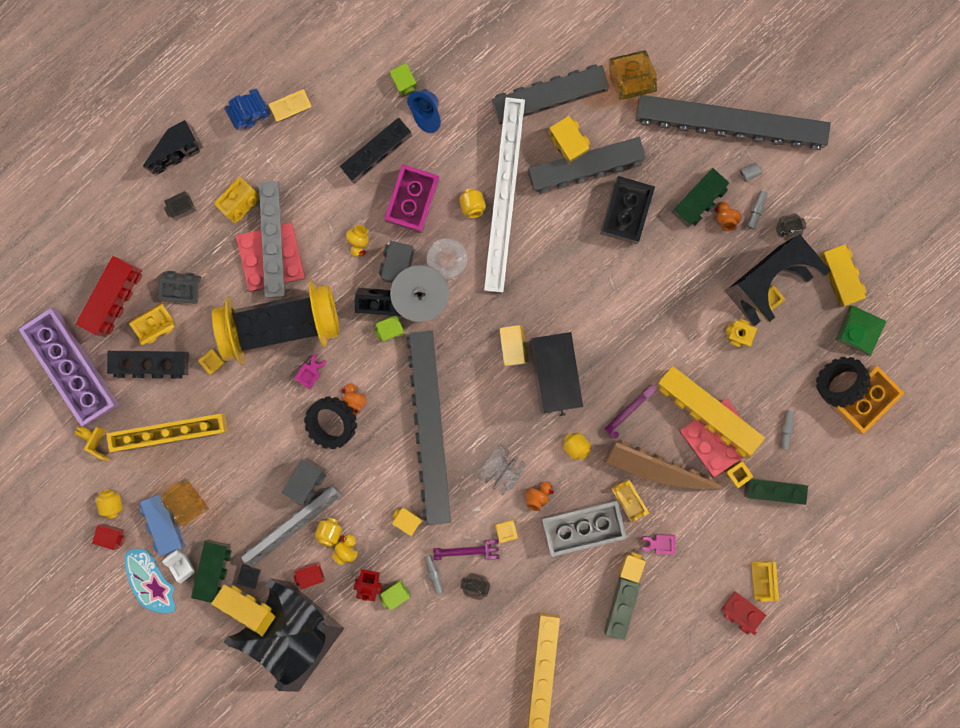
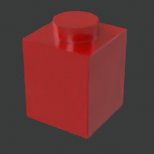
[92,523,125,550]
[294,562,325,590]

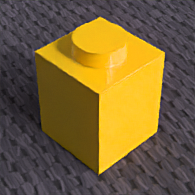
[724,461,753,488]
[392,506,422,536]
[618,551,646,583]

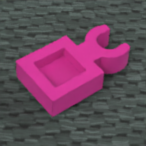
[294,354,326,390]
[641,534,676,555]

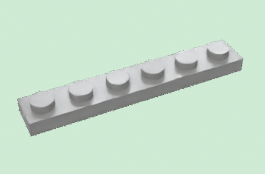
[259,181,285,298]
[241,486,343,566]

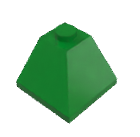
[836,305,886,356]

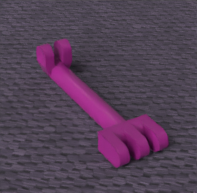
[604,385,656,438]
[433,539,499,560]

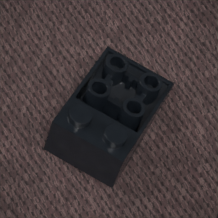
[143,120,203,174]

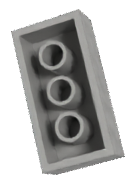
[541,499,627,557]

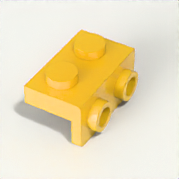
[129,302,175,346]

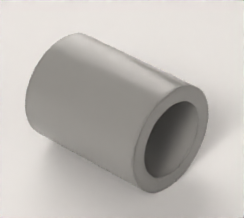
[740,162,762,182]

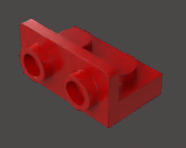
[721,591,767,635]

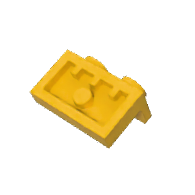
[213,176,260,224]

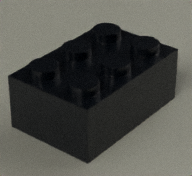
[600,176,655,245]

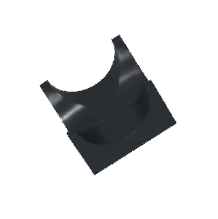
[725,234,831,326]
[224,578,344,692]

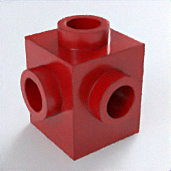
[353,569,382,602]

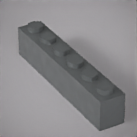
[492,64,609,125]
[528,136,646,194]

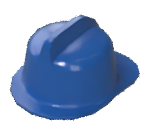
[407,89,441,133]

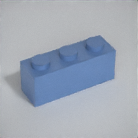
[140,492,185,556]

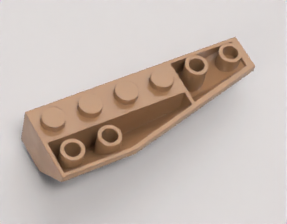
[605,439,722,489]

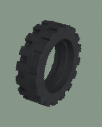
[816,357,871,407]
[304,396,357,449]

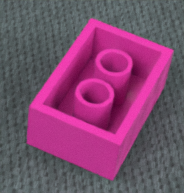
[385,164,440,233]

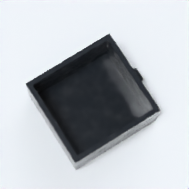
[529,332,583,416]

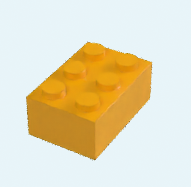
[831,366,905,434]

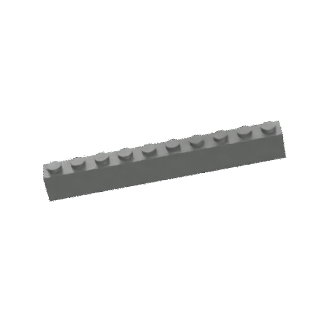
[635,95,831,150]
[407,330,451,525]

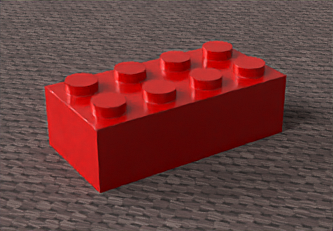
[75,256,142,337]

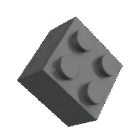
[379,240,415,283]
[282,458,326,505]

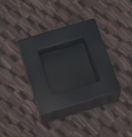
[236,564,261,589]

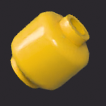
[459,188,486,218]
[563,432,591,461]
[95,489,123,519]
[314,517,342,548]

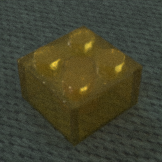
[609,50,657,100]
[160,479,210,527]

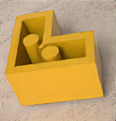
[548,116,590,164]

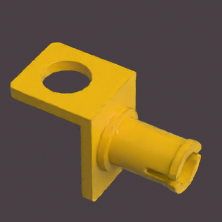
[74,425,110,461]

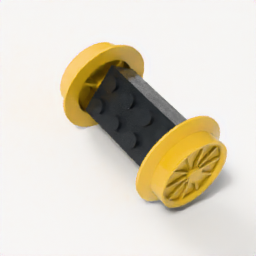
[212,280,340,366]

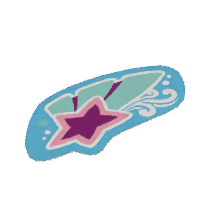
[125,549,176,613]

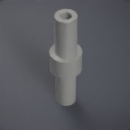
[747,191,768,229]
[781,410,795,449]
[425,555,444,594]

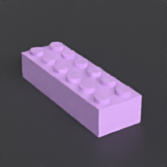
[18,308,120,427]

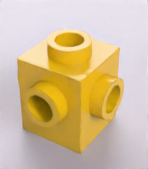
[725,319,758,348]

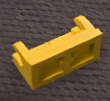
[269,89,312,122]
[500,325,528,366]
[611,479,649,522]
[751,560,779,602]

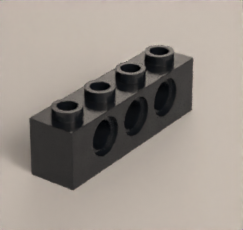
[340,117,412,184]
[355,288,425,316]
[107,350,189,379]

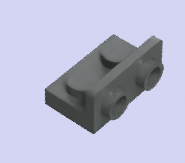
[158,271,201,304]

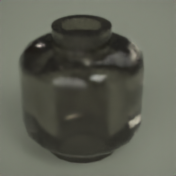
[775,213,806,240]
[461,573,490,600]

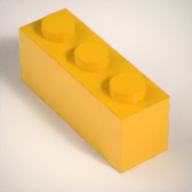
[819,244,866,307]
[211,584,275,636]

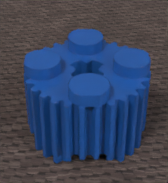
[224,89,270,130]

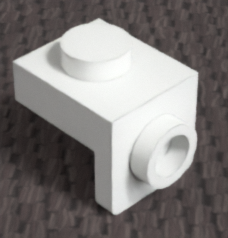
[162,550,196,584]

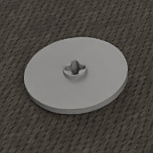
[390,265,449,322]

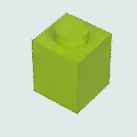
[389,63,417,96]
[374,316,405,342]
[380,579,411,611]

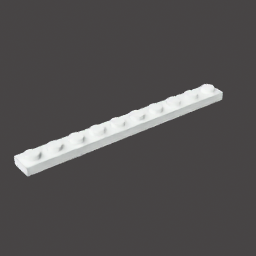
[484,97,525,292]

